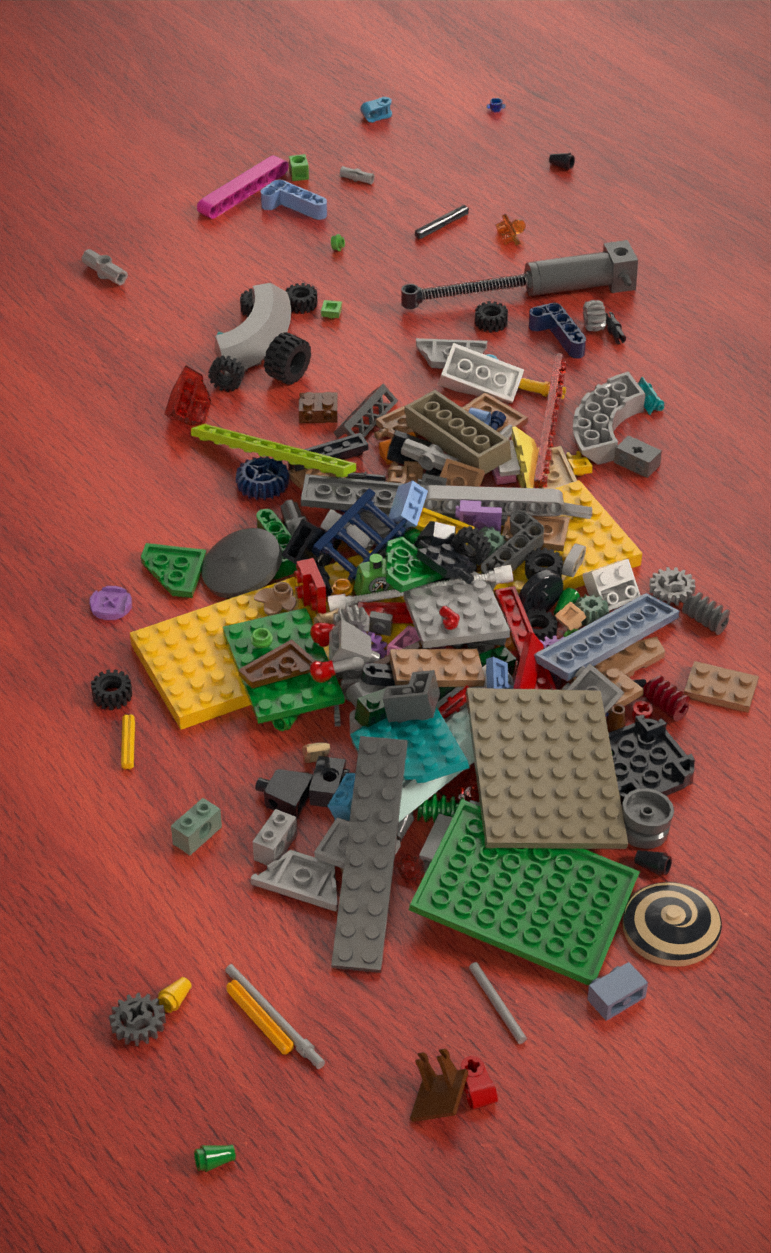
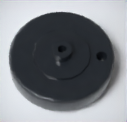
[519,570,563,613]

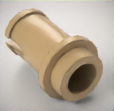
[314,609,338,624]

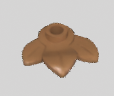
[254,582,296,615]

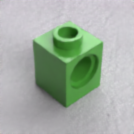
[289,154,309,181]

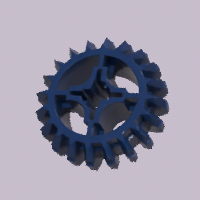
[235,456,290,501]

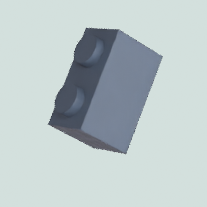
[588,962,648,1021]

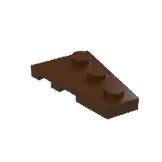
[238,639,316,688]

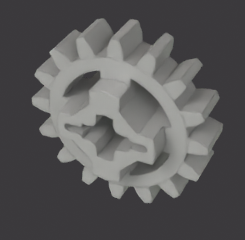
[649,567,696,606]

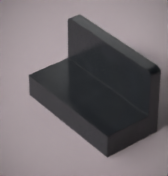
[387,430,432,465]

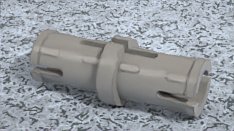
[340,166,375,184]

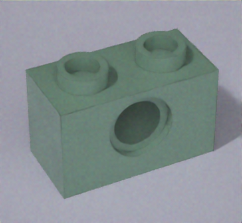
[171,798,222,855]

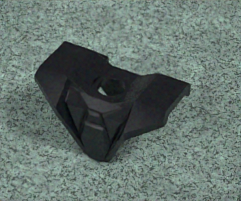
[414,521,456,585]

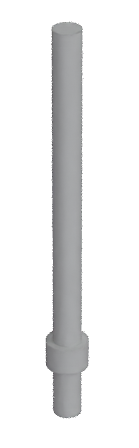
[225,964,325,1069]

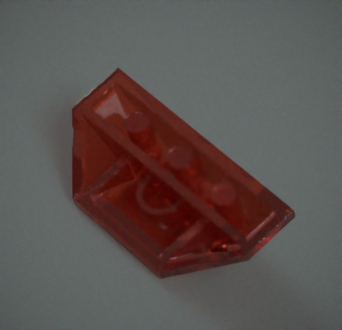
[164,365,211,426]

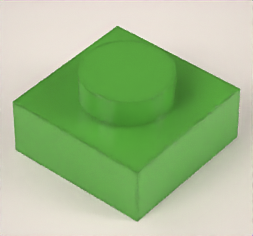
[321,300,342,318]

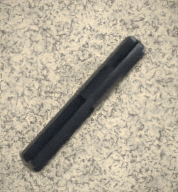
[414,205,469,239]

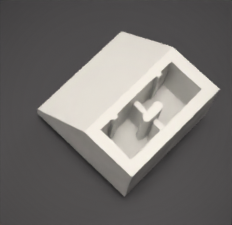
[583,559,641,611]

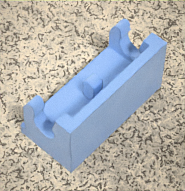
[389,481,428,529]

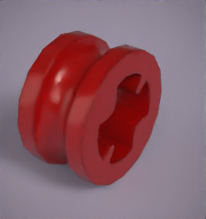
[632,701,653,720]

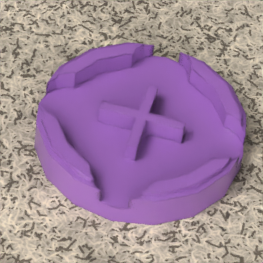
[89,586,132,620]

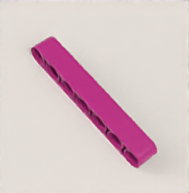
[197,155,289,219]

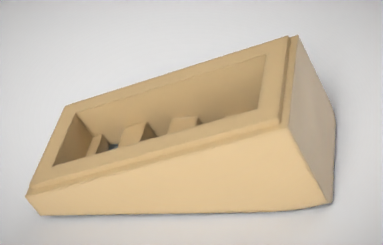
[302,742,330,763]

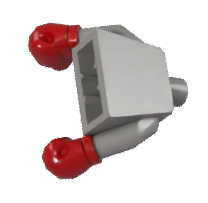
[309,619,380,683]

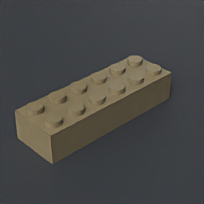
[404,390,511,474]

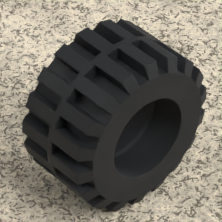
[264,332,311,385]

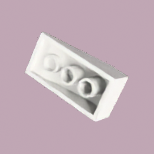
[438,343,524,403]

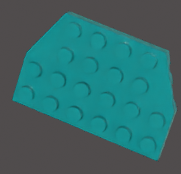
[350,707,469,783]

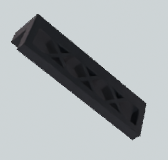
[288,433,368,472]

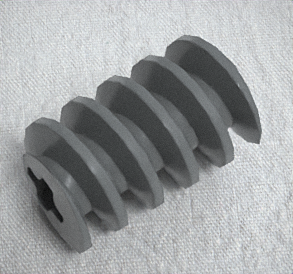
[682,592,730,635]

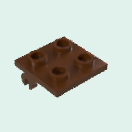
[410,1048,468,1122]

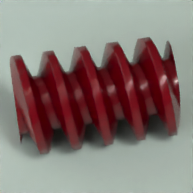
[643,675,690,721]

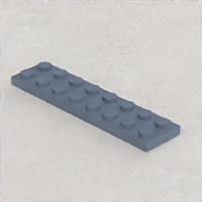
[535,593,680,681]

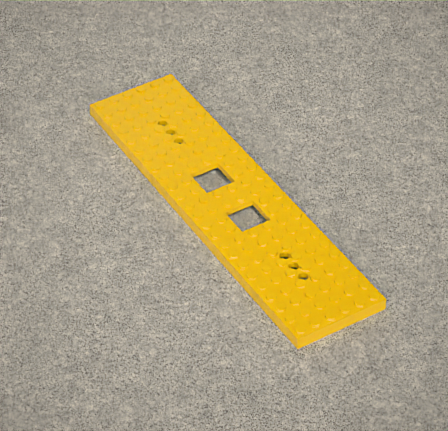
[130,480,642,730]

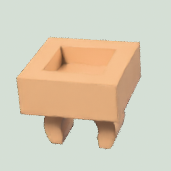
[555,602,586,631]

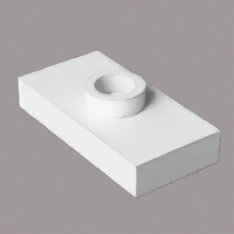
[498,440,520,477]

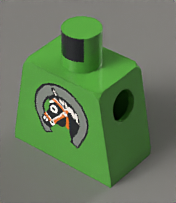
[354,554,395,602]

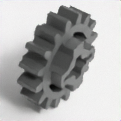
[109,993,166,1046]

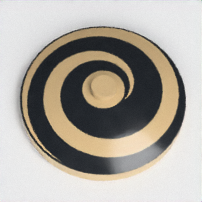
[623,882,722,966]

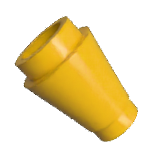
[157,977,192,1013]

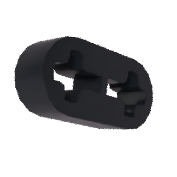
[361,663,395,687]

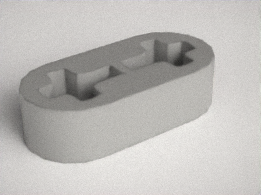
[562,543,586,578]

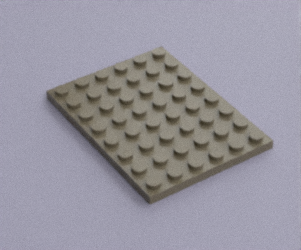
[465,688,628,849]

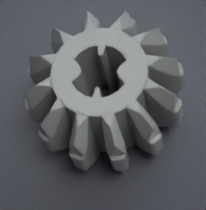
[582,300,606,332]
[333,604,370,632]

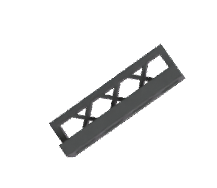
[333,384,398,438]

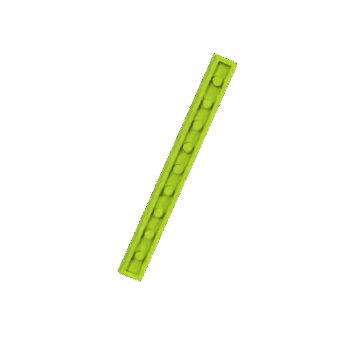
[191,424,356,477]

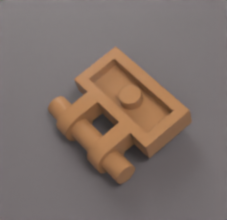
[386,461,424,484]

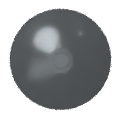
[202,528,282,598]

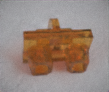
[495,214,526,246]

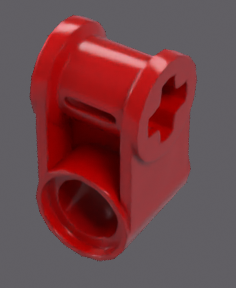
[461,1056,498,1110]

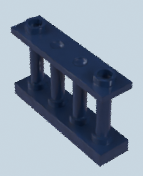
[312,488,407,584]

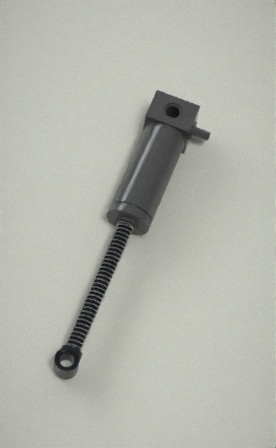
[401,240,638,309]

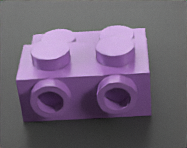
[455,500,502,534]

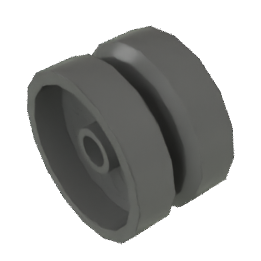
[622,789,674,849]

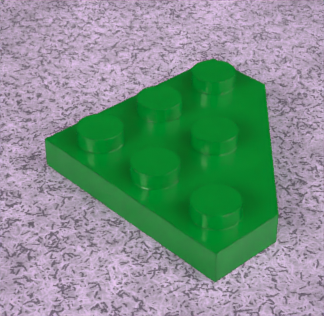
[385,537,444,593]
[141,543,207,598]

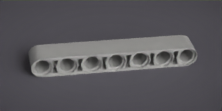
[423,485,565,516]

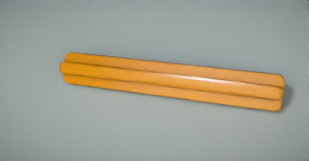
[226,980,294,1055]

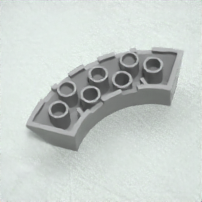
[215,283,291,377]
[573,372,645,465]

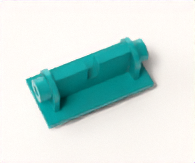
[638,377,665,415]

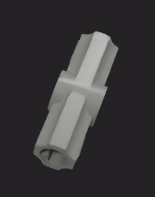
[81,249,128,285]
[401,439,461,471]

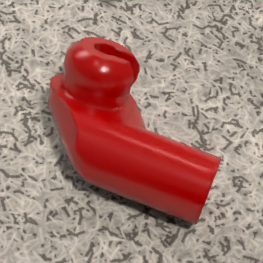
[439,606,460,630]

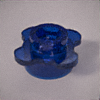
[487,98,506,112]

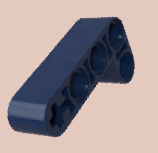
[528,303,586,359]

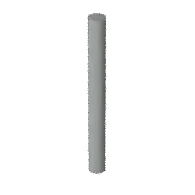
[469,962,527,1044]

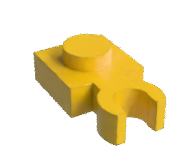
[566,451,592,476]

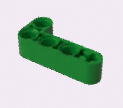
[256,509,297,580]

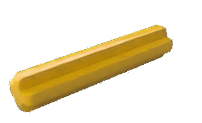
[121,714,135,770]

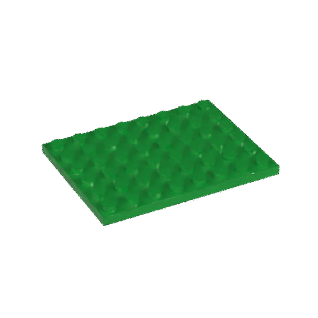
[409,799,640,986]

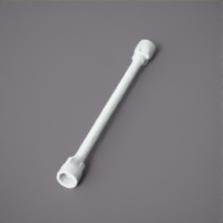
[328,565,513,612]

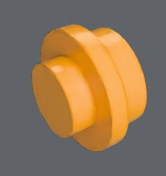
[332,578,353,597]

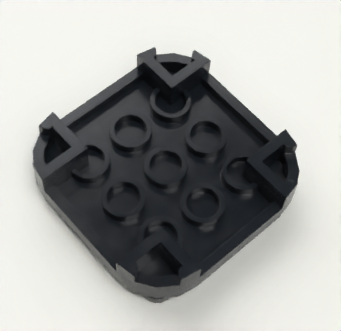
[608,715,695,806]

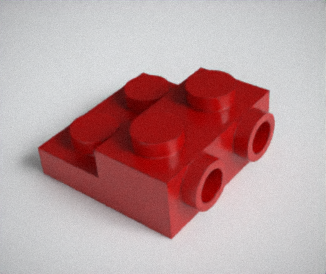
[294,558,326,615]

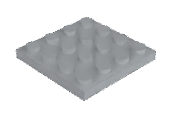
[404,580,510,649]

